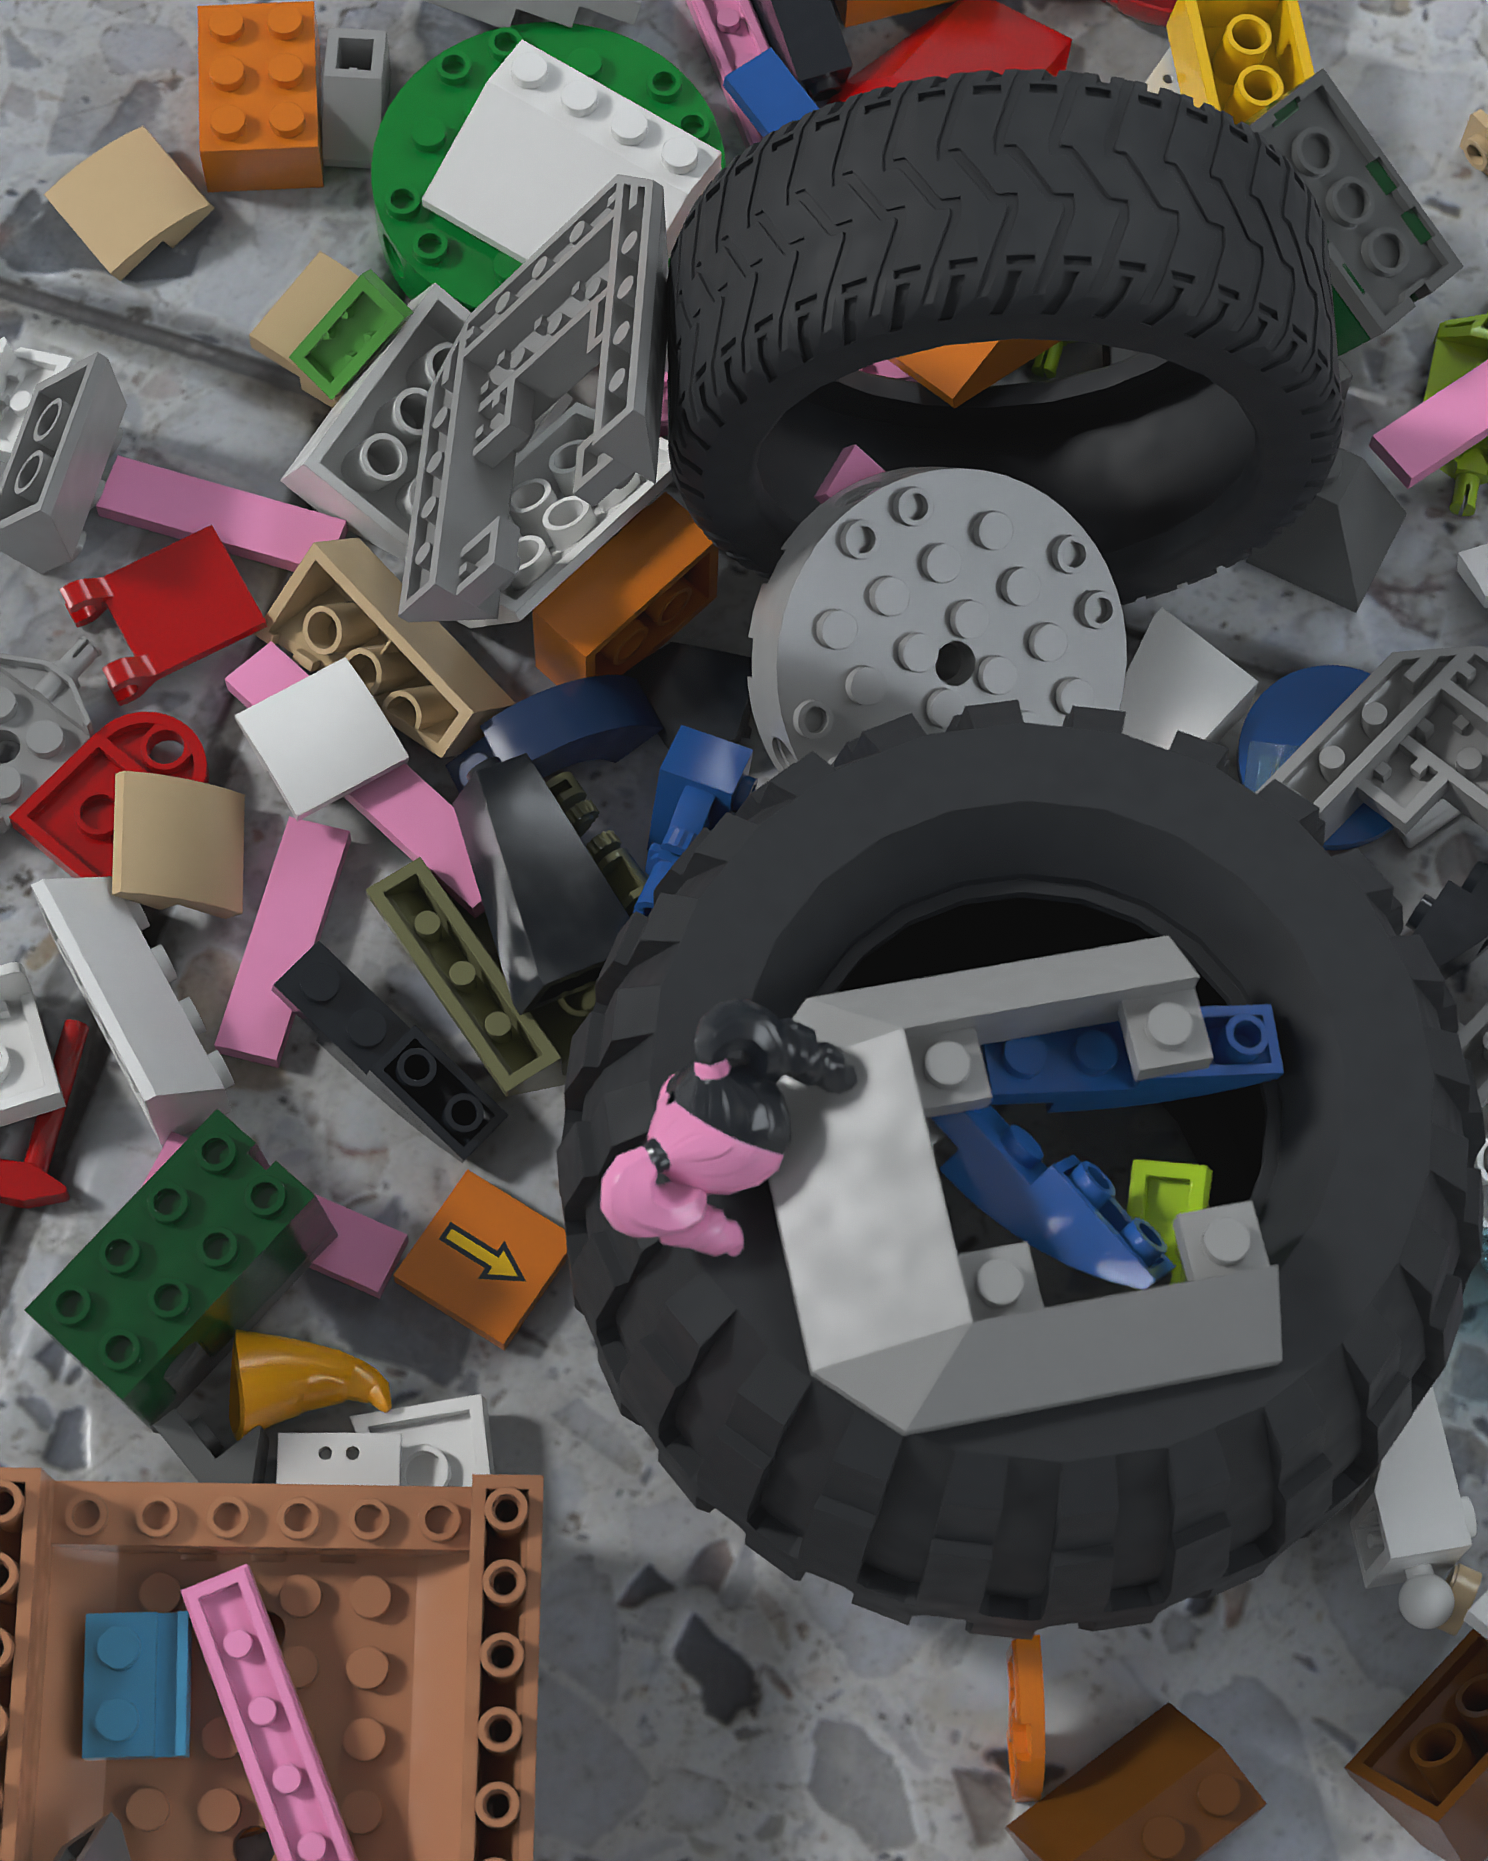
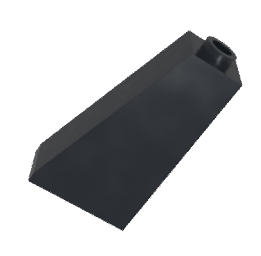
[751,0,853,102]
[453,753,630,1015]

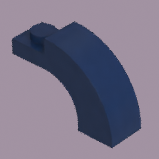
[445,675,664,794]

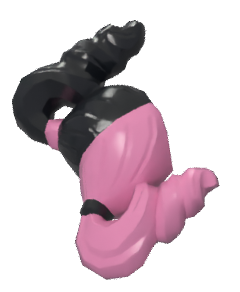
[600,999,857,1257]

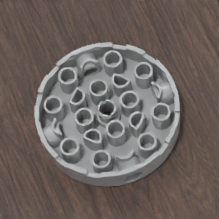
[747,467,1127,773]

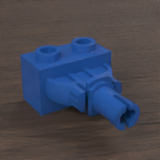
[633,725,758,917]

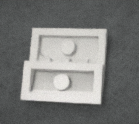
[235,657,409,821]

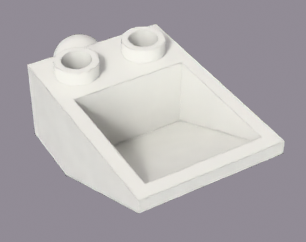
[1350,1386,1477,1629]

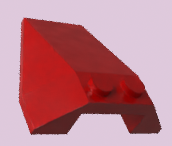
[826,0,1072,105]

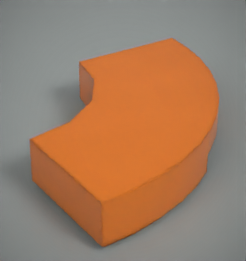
[1006,1634,1045,1803]

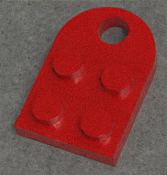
[9,712,209,878]

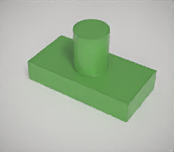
[289,269,414,400]

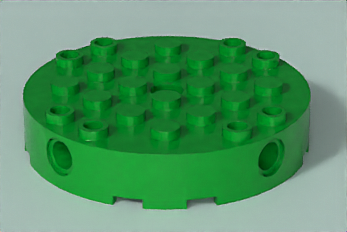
[371,22,726,313]

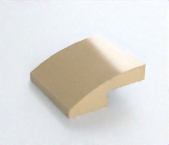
[44,126,215,281]
[249,251,359,408]
[112,771,245,919]

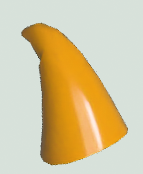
[229,1329,392,1442]

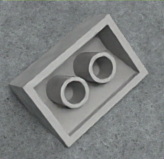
[0,352,127,574]

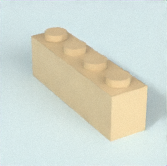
[254,538,516,758]

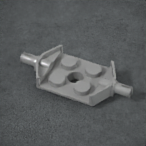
[0,636,102,834]

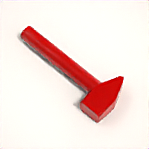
[0,1019,90,1209]

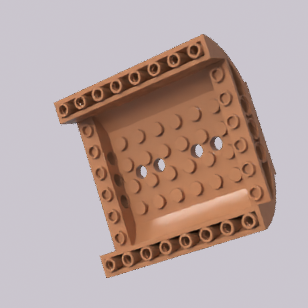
[0,1467,544,1861]

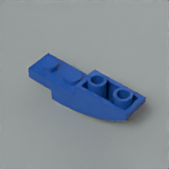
[980,1004,1284,1113]
[931,1097,1176,1290]

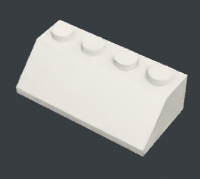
[31,876,235,1146]

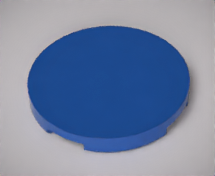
[1236,665,1395,850]

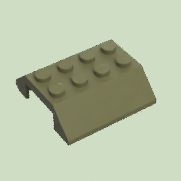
[365,771,648,1097]

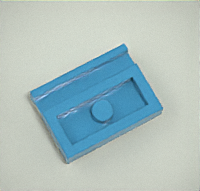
[82,1611,192,1761]

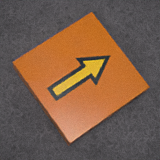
[393,1169,568,1351]

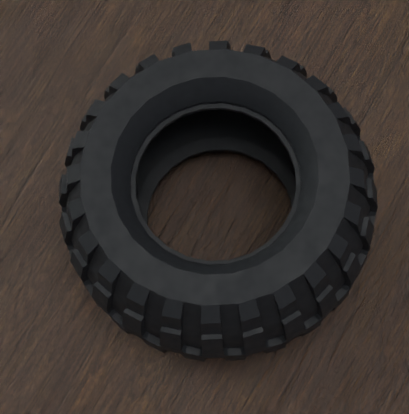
[556,699,1486,1640]

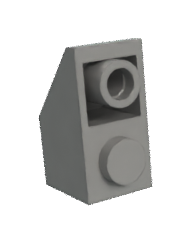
[322,27,391,169]

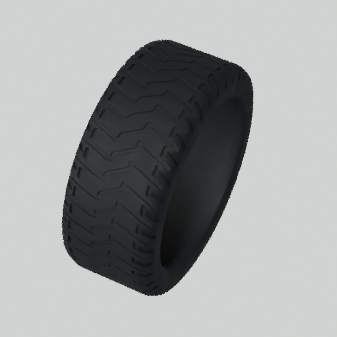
[667,69,1344,605]

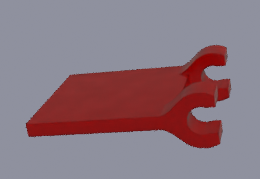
[59,525,268,706]

